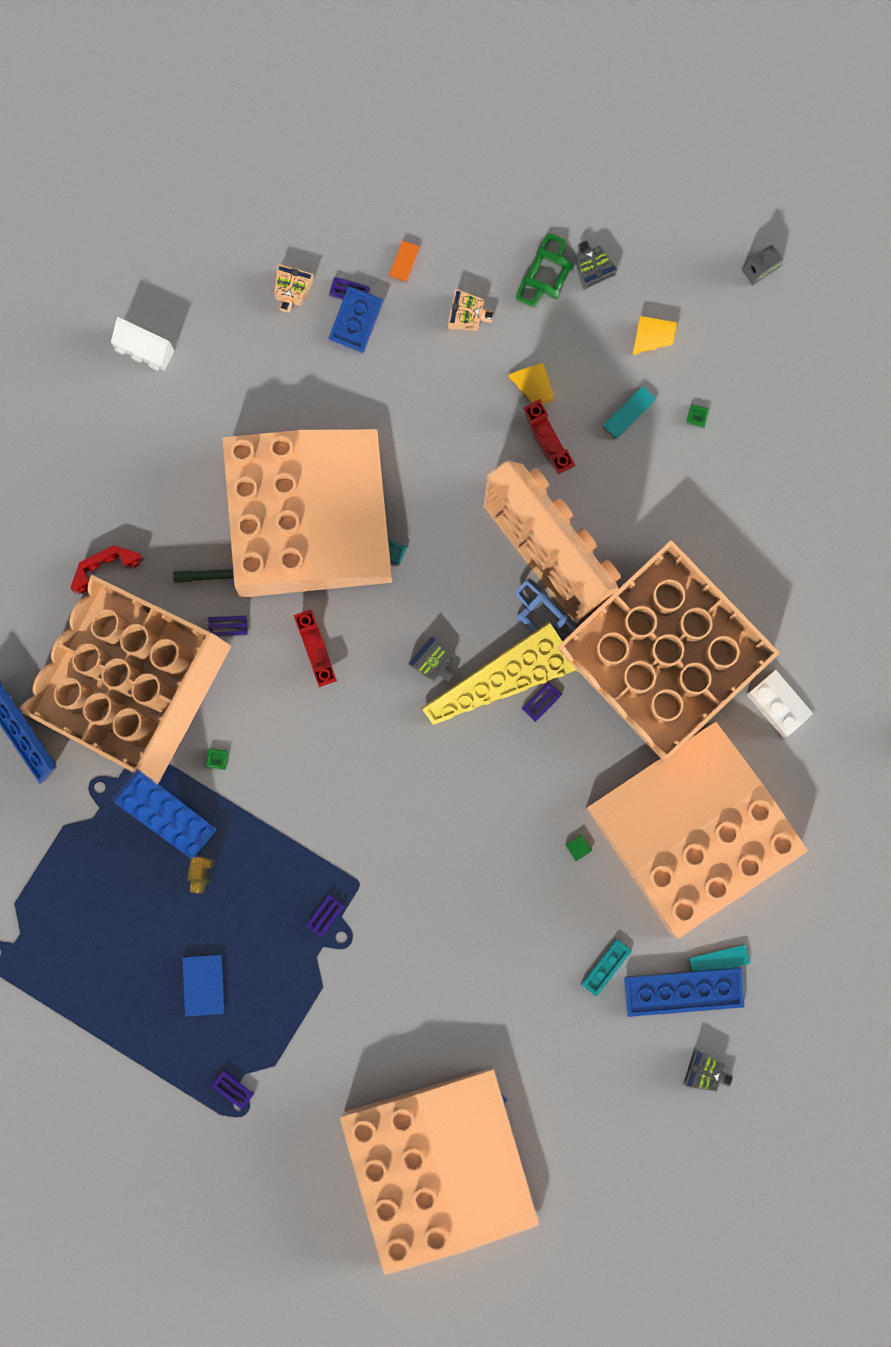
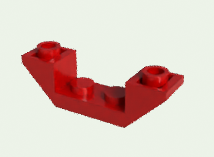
[523,399,575,475]
[70,545,144,594]
[293,609,337,688]

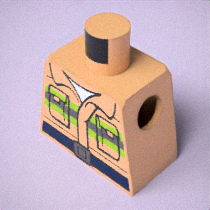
[275,264,314,313]
[448,289,493,330]

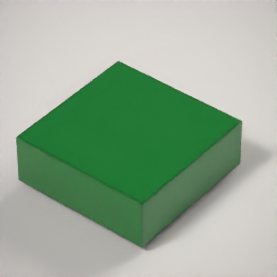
[686,404,709,428]
[206,748,229,770]
[565,835,592,861]

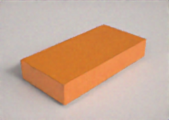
[389,240,420,282]

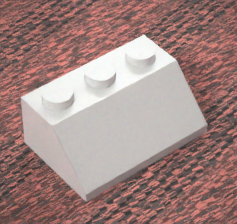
[111,317,174,371]
[746,670,813,738]

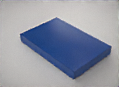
[328,286,384,353]
[182,955,225,1016]

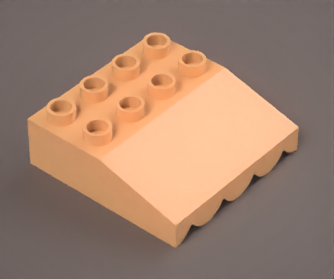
[223,430,392,598]
[483,461,621,625]
[557,540,780,762]
[19,575,231,784]
[586,722,808,939]
[340,1067,539,1275]

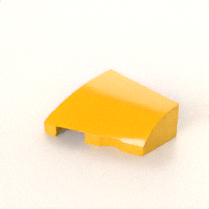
[632,316,677,355]
[508,363,554,405]

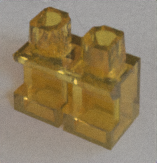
[187,856,215,894]

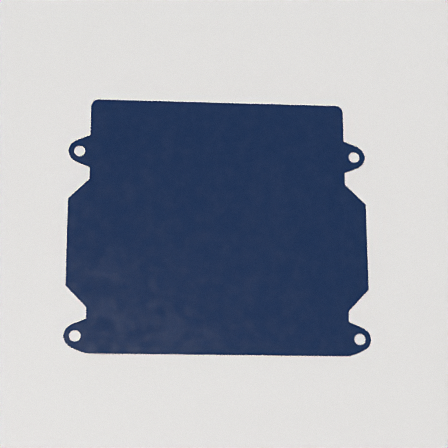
[0,764,360,1118]

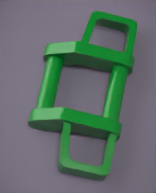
[516,233,574,307]

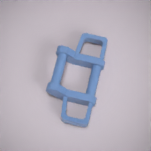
[515,578,578,641]

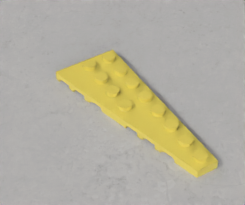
[422,622,577,725]

